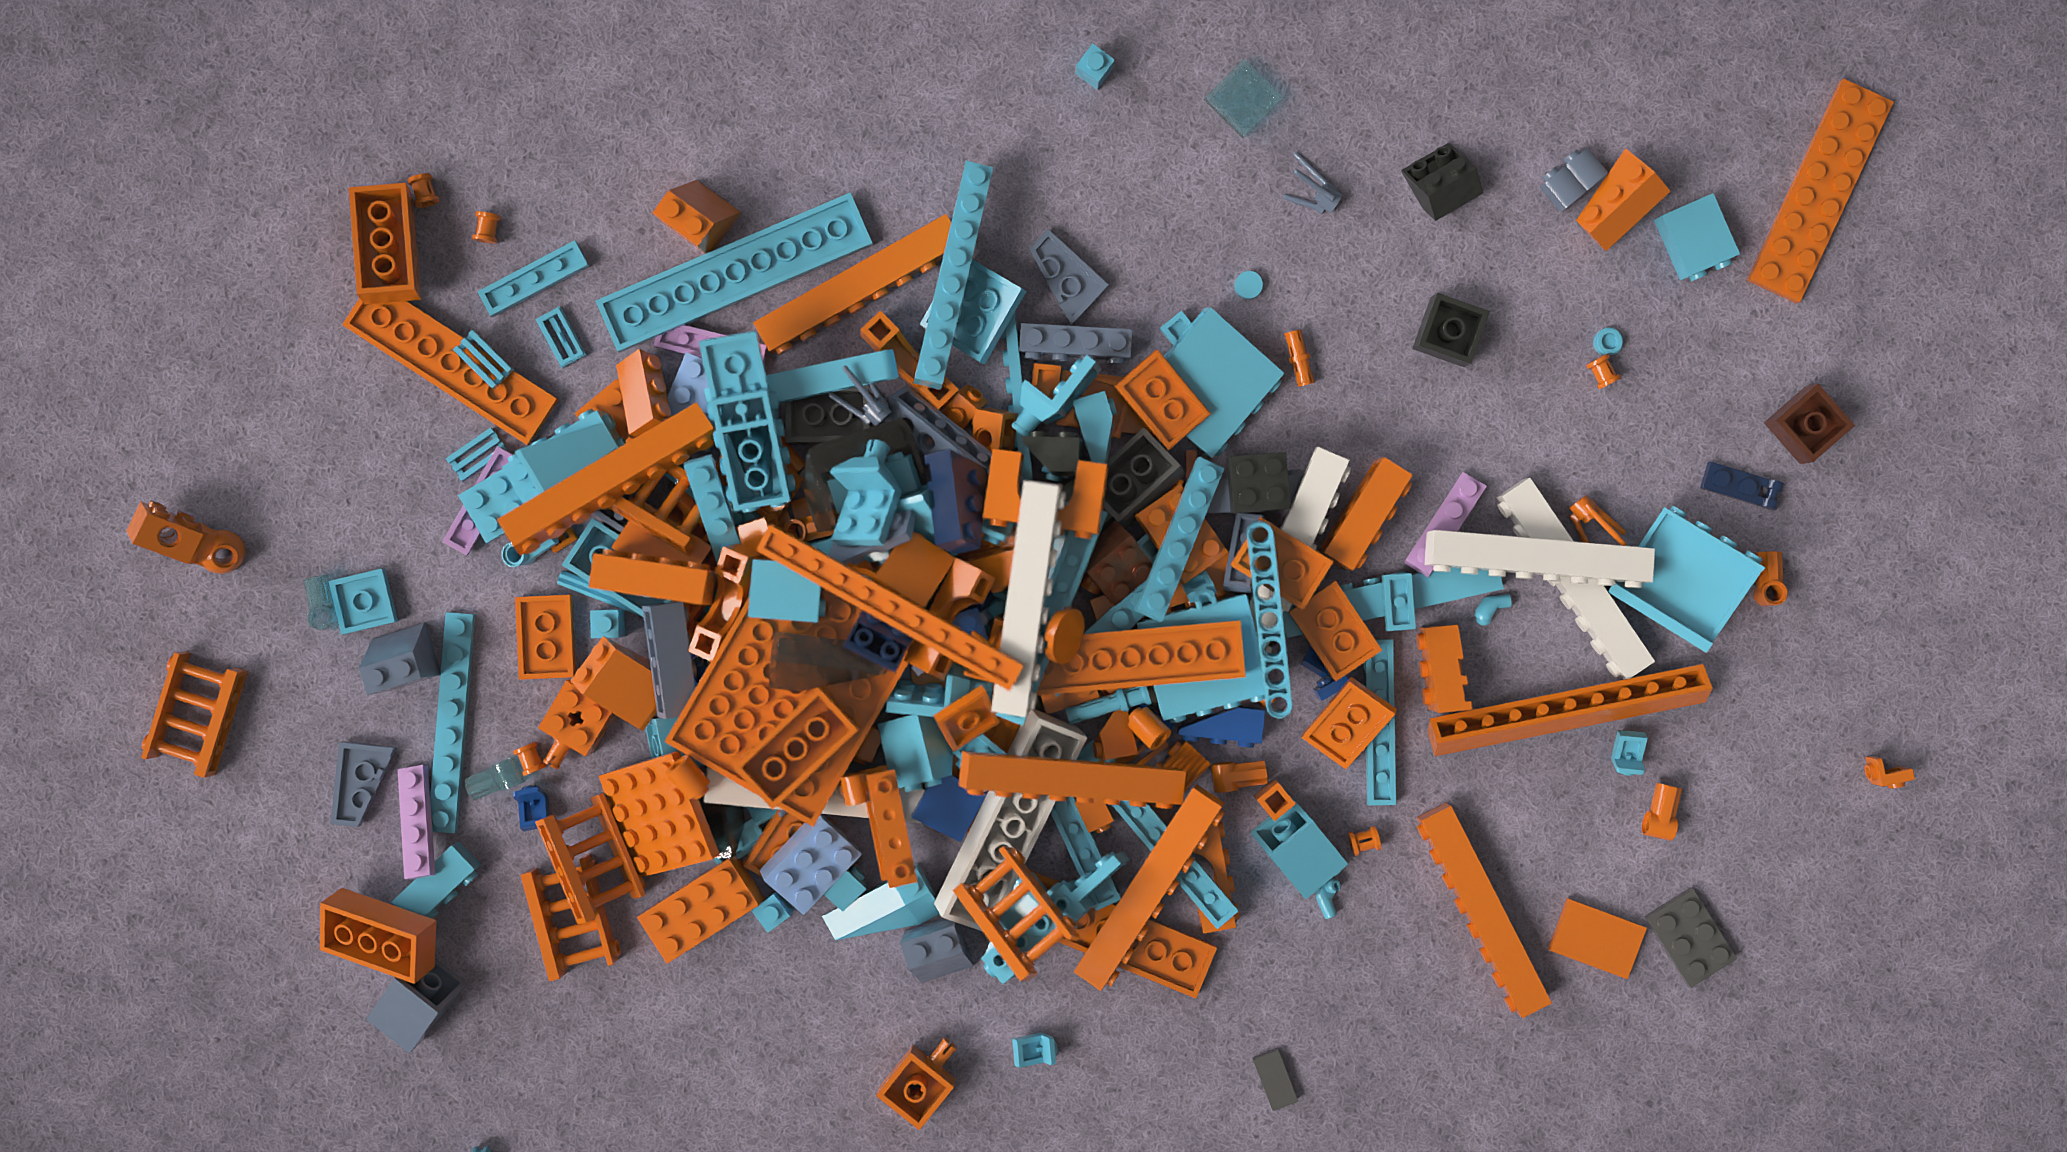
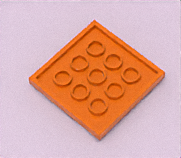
[598,750,720,877]

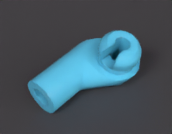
[1475,594,1511,626]
[1316,878,1341,919]

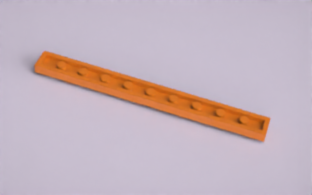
[757,524,1025,691]

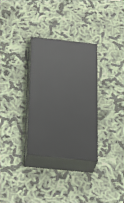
[1252,1048,1298,1111]

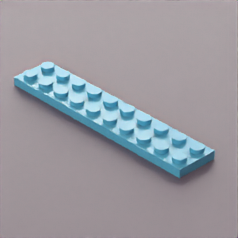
[596,192,873,353]

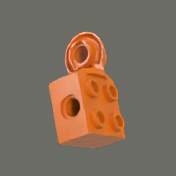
[126,501,246,574]

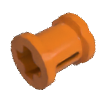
[407,173,440,208]
[472,211,501,244]
[1586,353,1621,389]
[513,742,547,776]
[1347,826,1382,856]

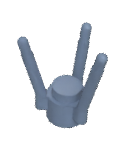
[1283,152,1343,214]
[829,366,892,427]

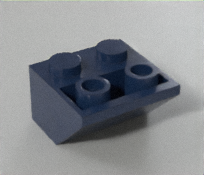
[843,610,913,672]

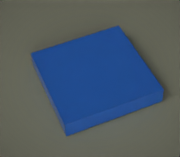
[911,775,987,842]

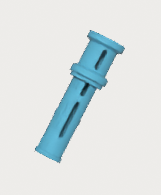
[1065,686,1151,725]

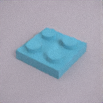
[328,568,398,635]

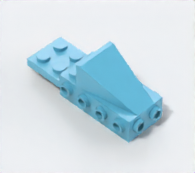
[699,330,796,512]
[458,409,626,543]
[981,851,1130,984]

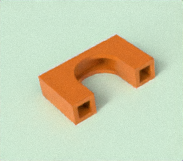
[983,449,1109,539]

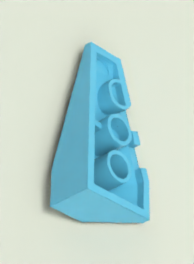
[822,863,940,940]

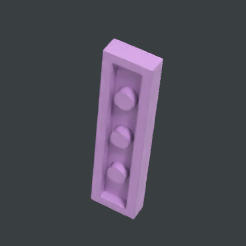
[653,325,768,363]
[442,446,513,556]
[1404,472,1487,577]
[398,765,435,880]

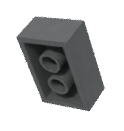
[785,385,872,445]
[1103,428,1186,530]

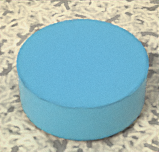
[1234,271,1263,300]
[1593,328,1623,356]

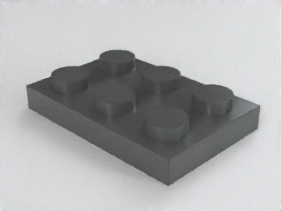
[1644,887,1737,988]

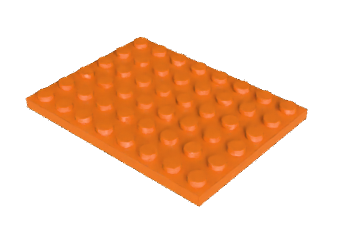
[664,559,915,827]

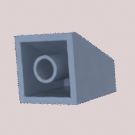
[359,623,441,695]
[900,918,974,983]
[366,958,468,1054]

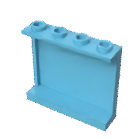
[1164,307,1284,458]
[1608,506,1765,653]
[1137,593,1268,723]

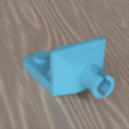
[1011,355,1102,436]
[831,440,902,546]
[886,662,993,717]

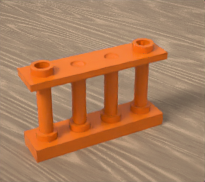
[608,437,701,556]
[141,651,248,778]
[859,764,918,889]
[535,793,646,924]
[952,846,1080,981]
[520,854,621,982]

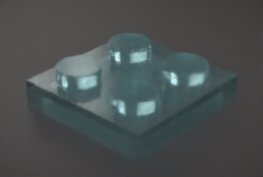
[1204,59,1283,139]

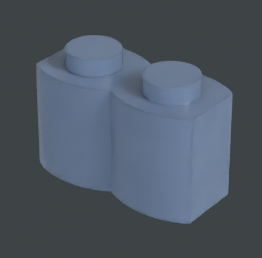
[1540,148,1608,212]

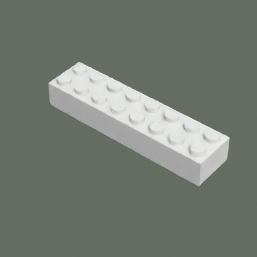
[934,709,1087,931]

